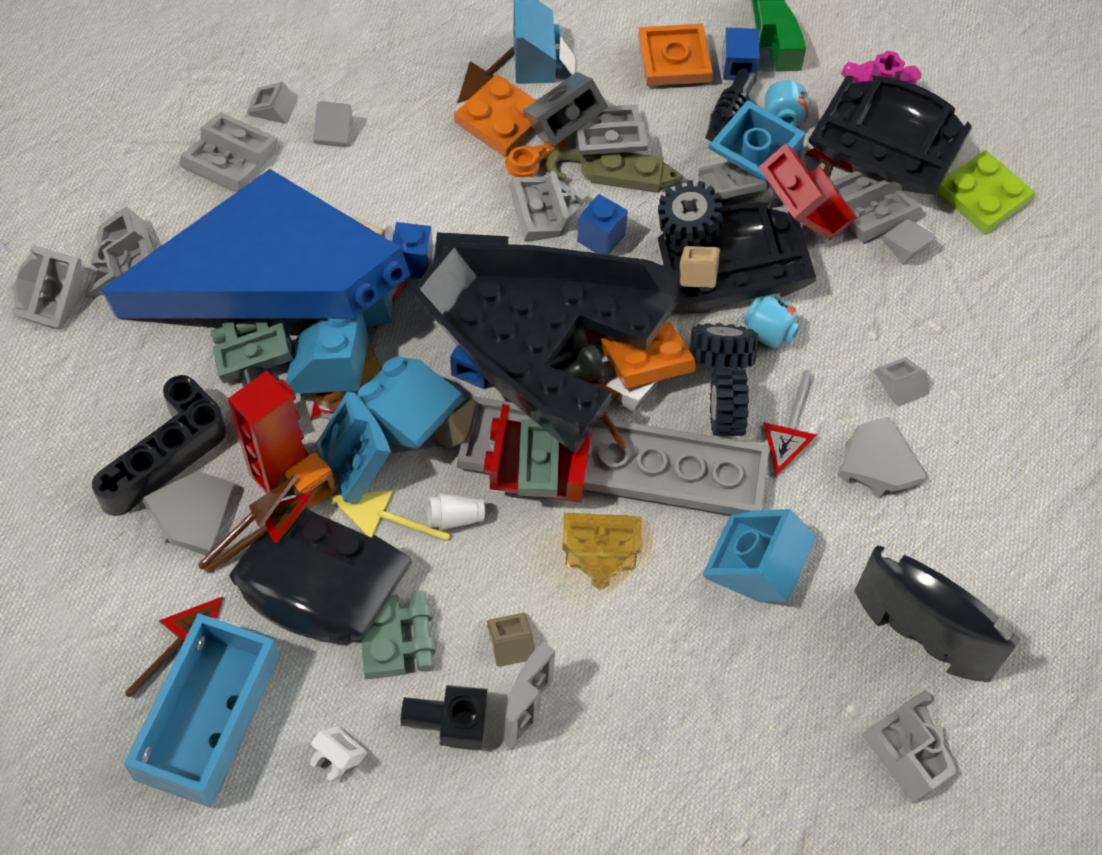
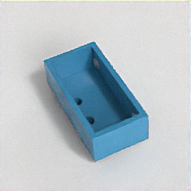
[123,613,280,808]

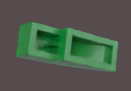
[751,0,806,72]

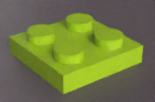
[937,150,1035,234]

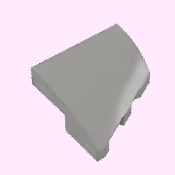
[87,206,154,298]
[862,690,956,803]

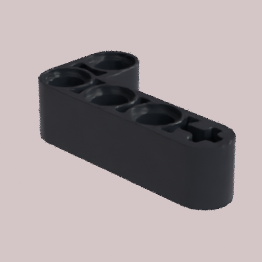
[92,375,226,516]

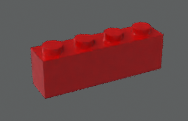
[227,371,308,494]

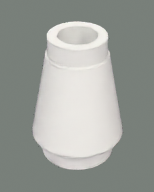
[427,492,485,531]

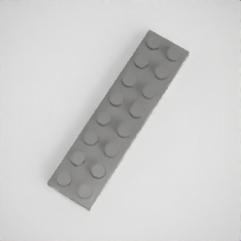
[457,396,770,515]

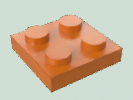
[638,23,713,86]
[454,74,536,157]
[601,322,696,389]

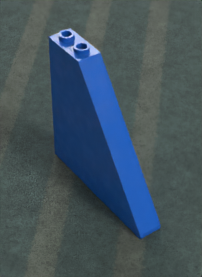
[100,169,411,318]

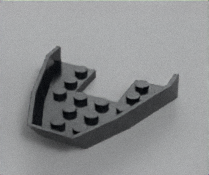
[412,243,681,455]

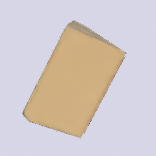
[680,246,720,288]

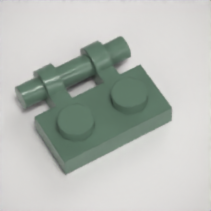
[211,318,293,384]
[361,591,436,679]

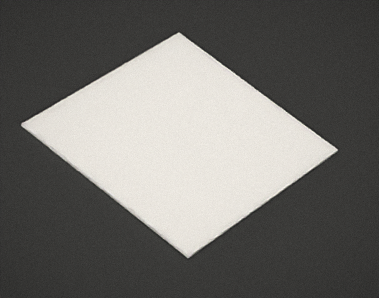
[560,37,575,75]

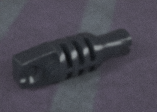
[705,68,757,141]

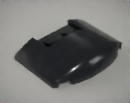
[809,75,972,195]
[657,202,816,313]
[229,506,412,641]
[854,545,1020,682]

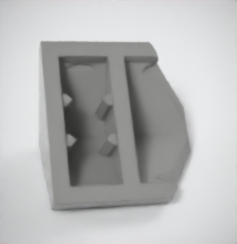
[695,161,767,202]
[13,246,81,329]

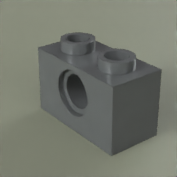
[523,72,608,146]

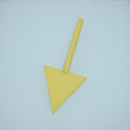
[329,490,450,540]

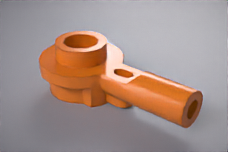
[505,139,566,177]

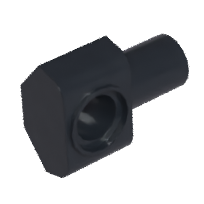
[400,685,488,750]

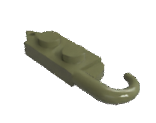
[546,147,683,193]

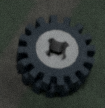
[658,180,723,248]
[689,323,758,368]
[710,368,749,436]

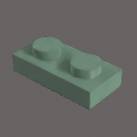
[518,420,559,497]

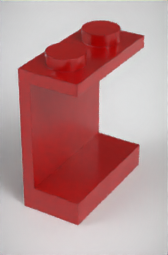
[759,143,857,240]
[483,404,593,503]

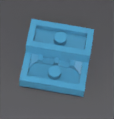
[316,391,391,504]

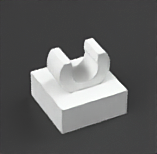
[310,727,368,781]

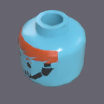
[765,80,809,128]
[743,295,800,349]

